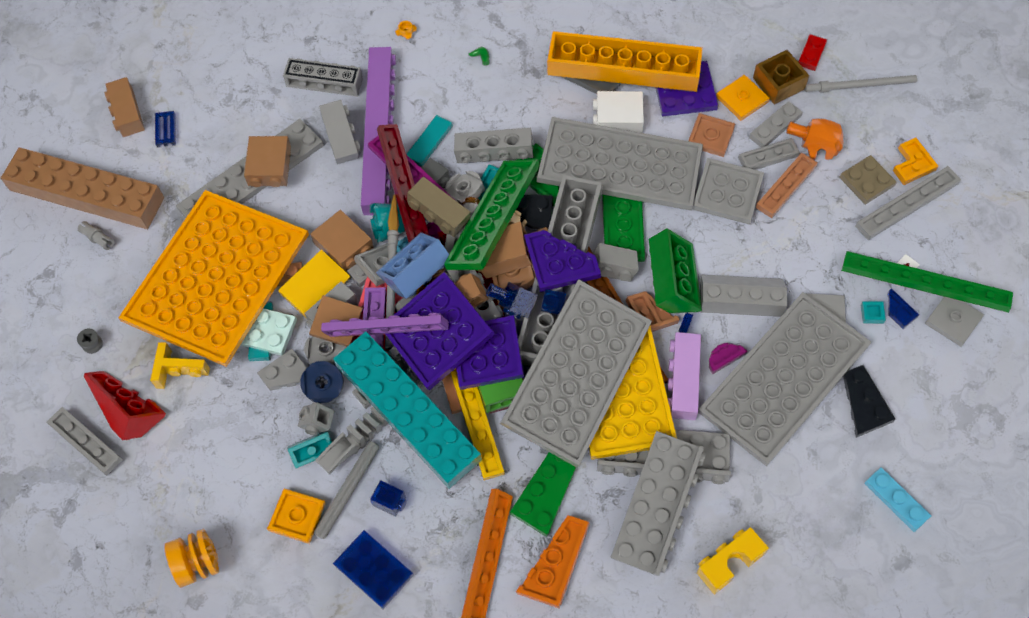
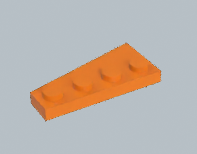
[516,515,590,609]

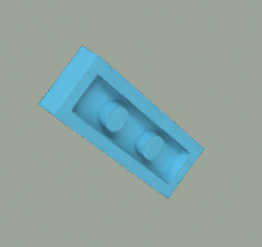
[864,467,931,532]

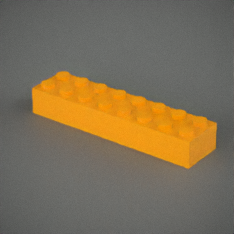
[547,31,703,92]

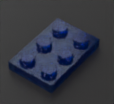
[333,530,414,609]

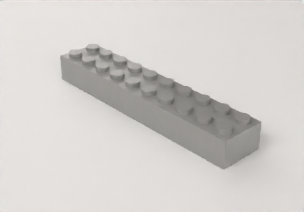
[518,175,602,367]

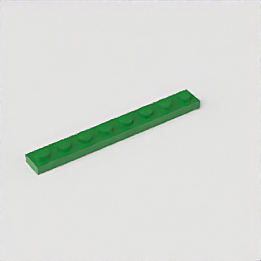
[841,251,1013,313]

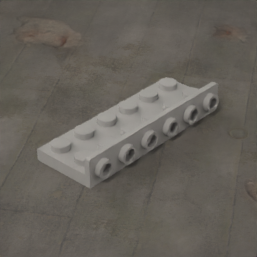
[597,430,731,484]
[610,431,706,576]

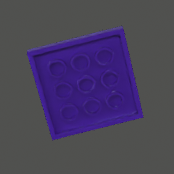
[386,272,495,390]

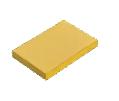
[278,249,351,319]

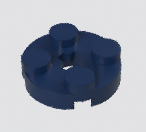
[300,361,344,403]

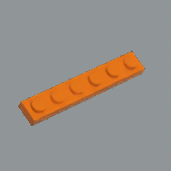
[461,488,513,618]

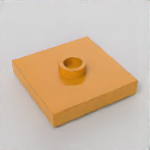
[716,74,770,121]
[267,488,326,544]

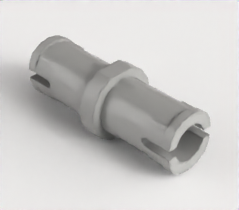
[78,221,114,250]

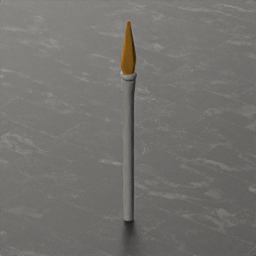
[385,194,399,350]

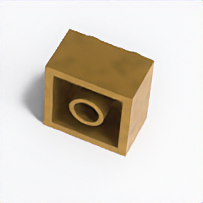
[753,49,809,105]

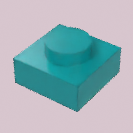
[861,301,886,324]

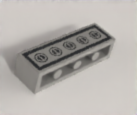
[283,58,363,97]

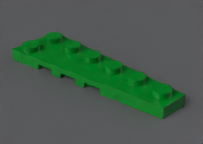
[510,452,576,537]

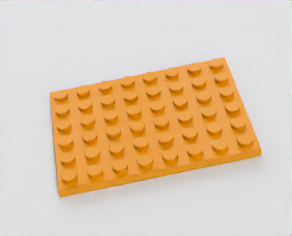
[118,190,309,367]

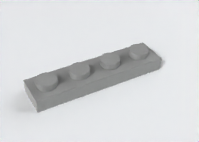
[46,407,122,476]

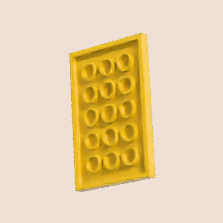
[589,326,677,460]

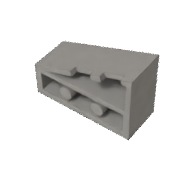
[319,100,361,164]

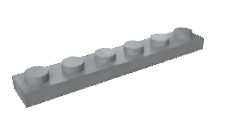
[855,166,961,240]

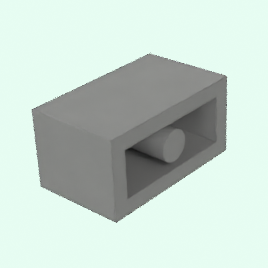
[593,243,638,282]

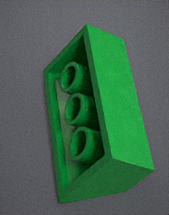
[649,228,702,313]

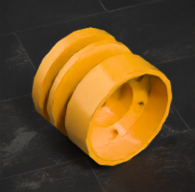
[164,529,219,588]

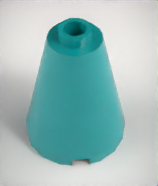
[369,203,426,243]

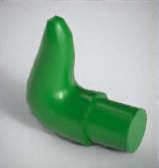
[468,47,490,66]

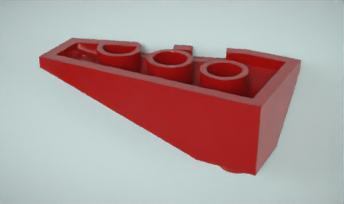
[84,371,166,440]

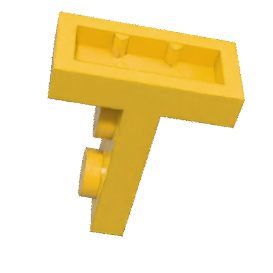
[150,342,210,389]

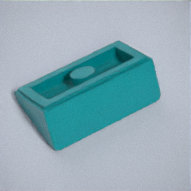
[287,431,332,469]

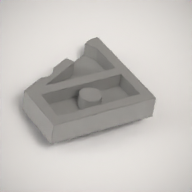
[257,349,307,391]

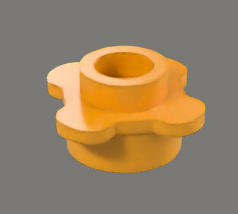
[395,21,417,39]

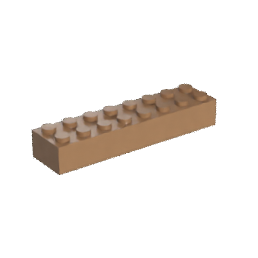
[0,147,164,230]

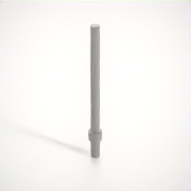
[805,75,917,93]

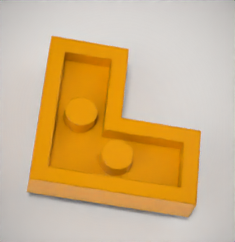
[893,137,938,185]

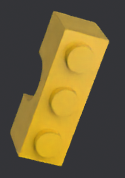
[696,527,769,595]

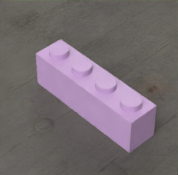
[667,332,701,420]

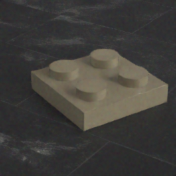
[839,155,897,205]

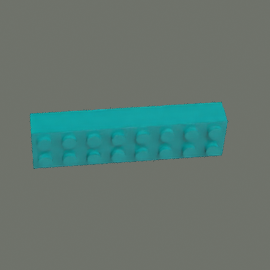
[333,331,482,489]

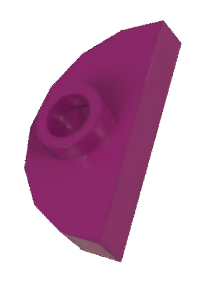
[709,343,747,375]

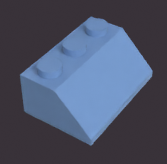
[376,233,449,299]

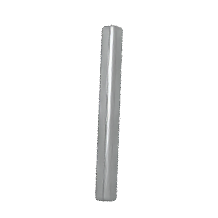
[314,441,379,539]

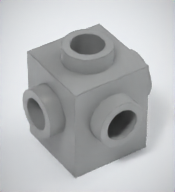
[298,402,334,435]

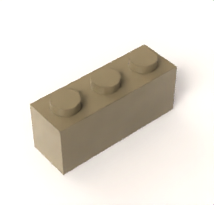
[407,177,470,237]

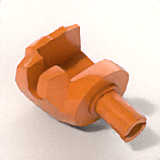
[786,119,844,160]

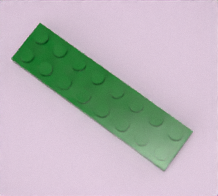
[444,159,540,270]

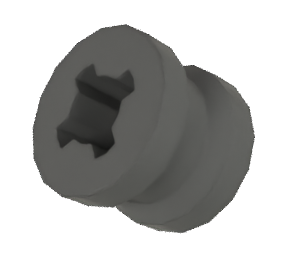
[77,328,103,354]

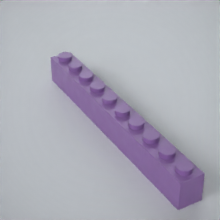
[361,47,396,216]

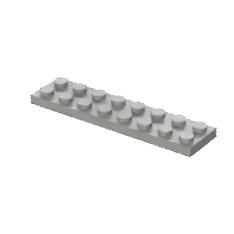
[176,119,324,218]

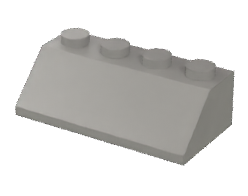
[700,274,787,317]

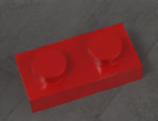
[798,34,827,71]

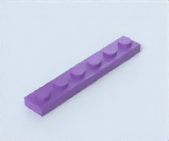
[321,313,449,337]

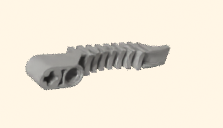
[315,366,423,475]

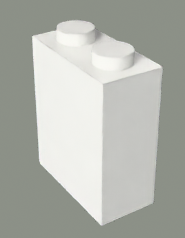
[593,91,644,133]

